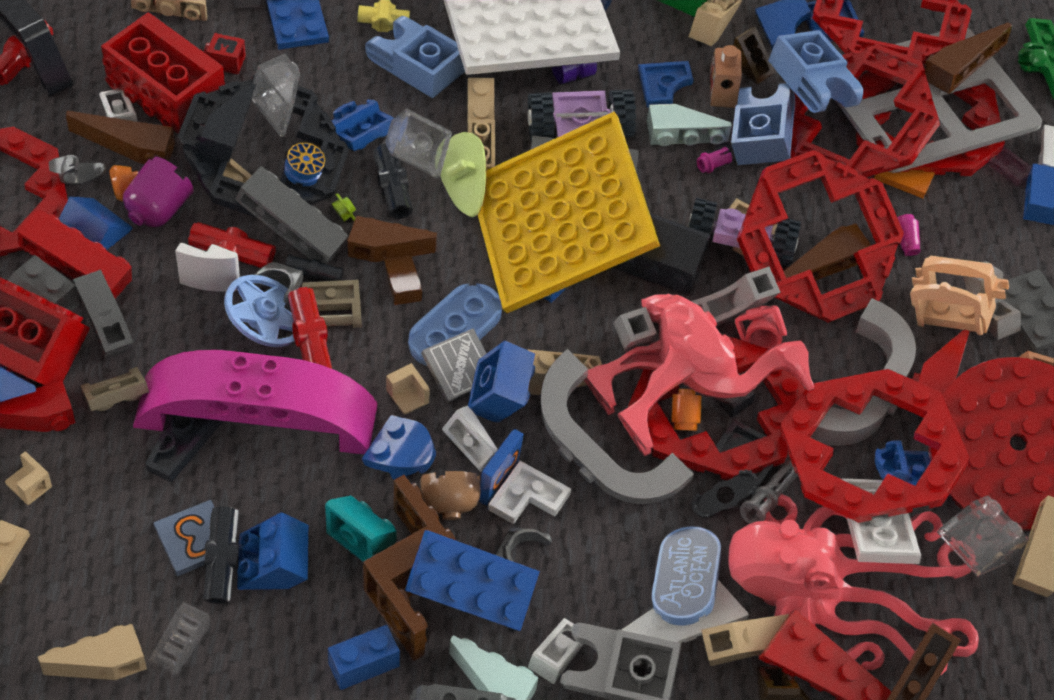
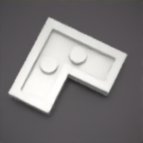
[488,461,571,524]

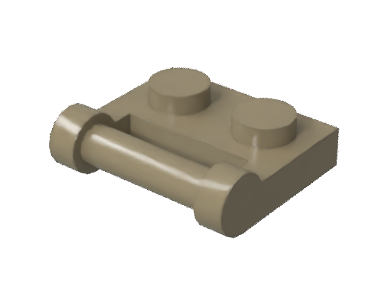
[302,280,362,328]
[80,367,149,411]

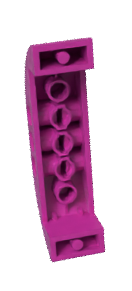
[133,350,377,454]

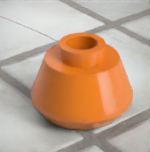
[109,165,138,202]

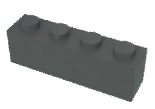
[236,166,349,264]

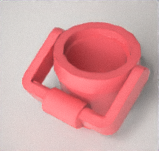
[735,305,787,349]

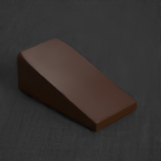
[384,255,422,305]

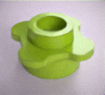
[332,193,356,222]

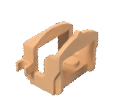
[910,256,1009,336]

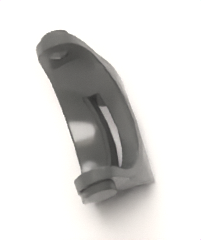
[49,155,106,185]
[253,262,303,305]
[496,528,552,561]

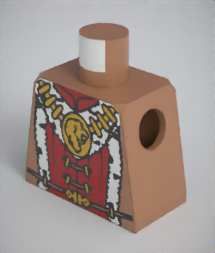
[710,45,742,108]

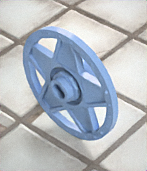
[224,275,295,347]

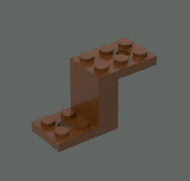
[363,475,456,661]

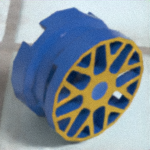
[284,143,325,186]

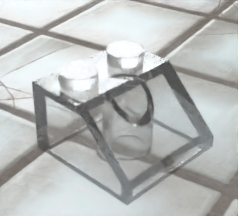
[252,53,300,137]
[385,108,452,179]
[937,495,1029,576]

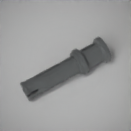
[740,458,798,524]

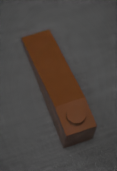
[924,22,1012,94]
[65,110,175,164]
[783,223,872,281]
[887,622,961,700]

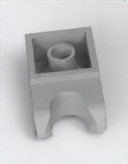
[560,623,681,700]

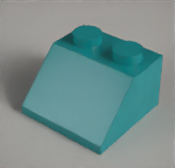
[325,495,397,562]

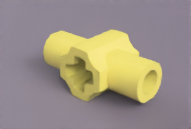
[357,0,410,32]

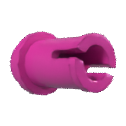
[697,147,732,173]

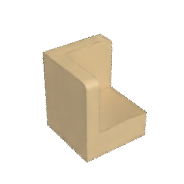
[386,363,430,415]
[5,452,52,505]

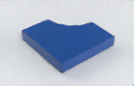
[755,0,811,50]
[638,61,693,108]

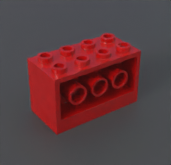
[101,12,225,134]
[0,277,90,385]

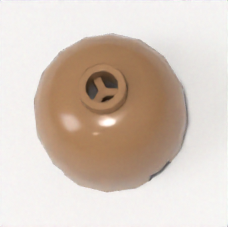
[421,471,481,520]

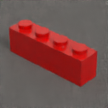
[17,208,132,299]

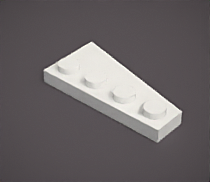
[622,580,749,643]

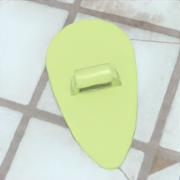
[438,132,486,217]

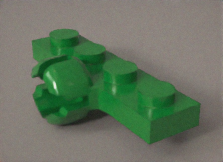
[1018,18,1054,99]

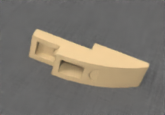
[467,78,495,170]

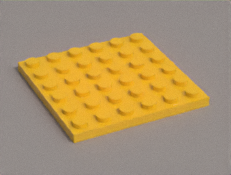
[478,112,660,313]

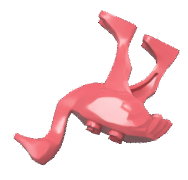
[584,294,814,457]

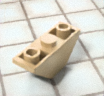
[130,0,208,21]

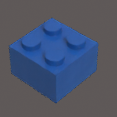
[468,341,535,423]

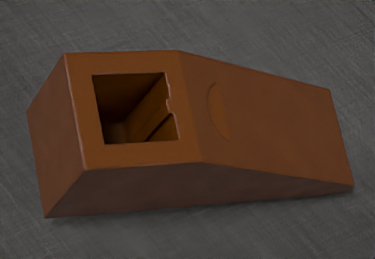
[348,216,437,262]

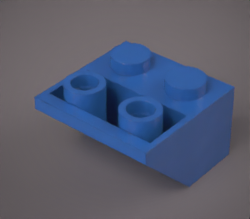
[237,512,309,590]

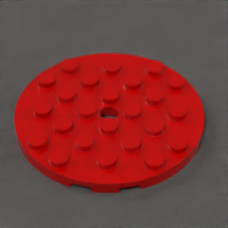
[928,357,1054,531]

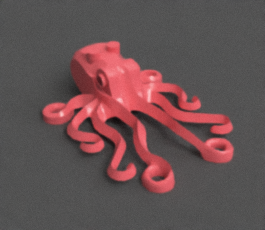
[728,494,979,675]

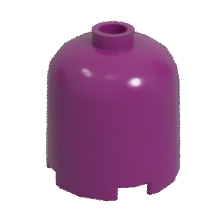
[123,157,194,227]

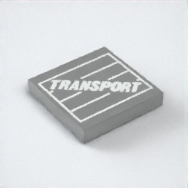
[421,329,487,403]

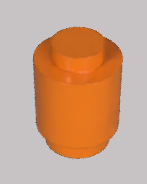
[671,389,702,431]

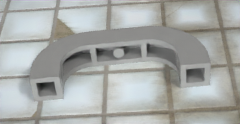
[613,267,780,352]
[810,298,916,446]
[541,349,693,504]

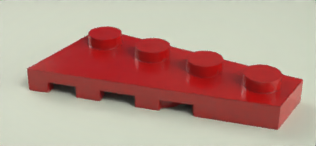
[758,609,891,700]

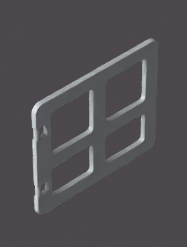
[835,28,1042,173]

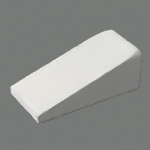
[99,89,137,122]
[442,406,498,472]
[528,618,583,684]

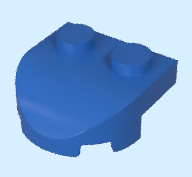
[331,99,397,151]
[362,415,436,479]
[874,440,931,486]

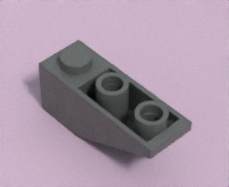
[73,270,133,360]

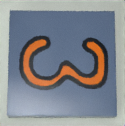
[153,500,215,576]

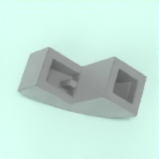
[964,261,1021,340]

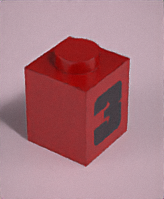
[204,33,246,74]

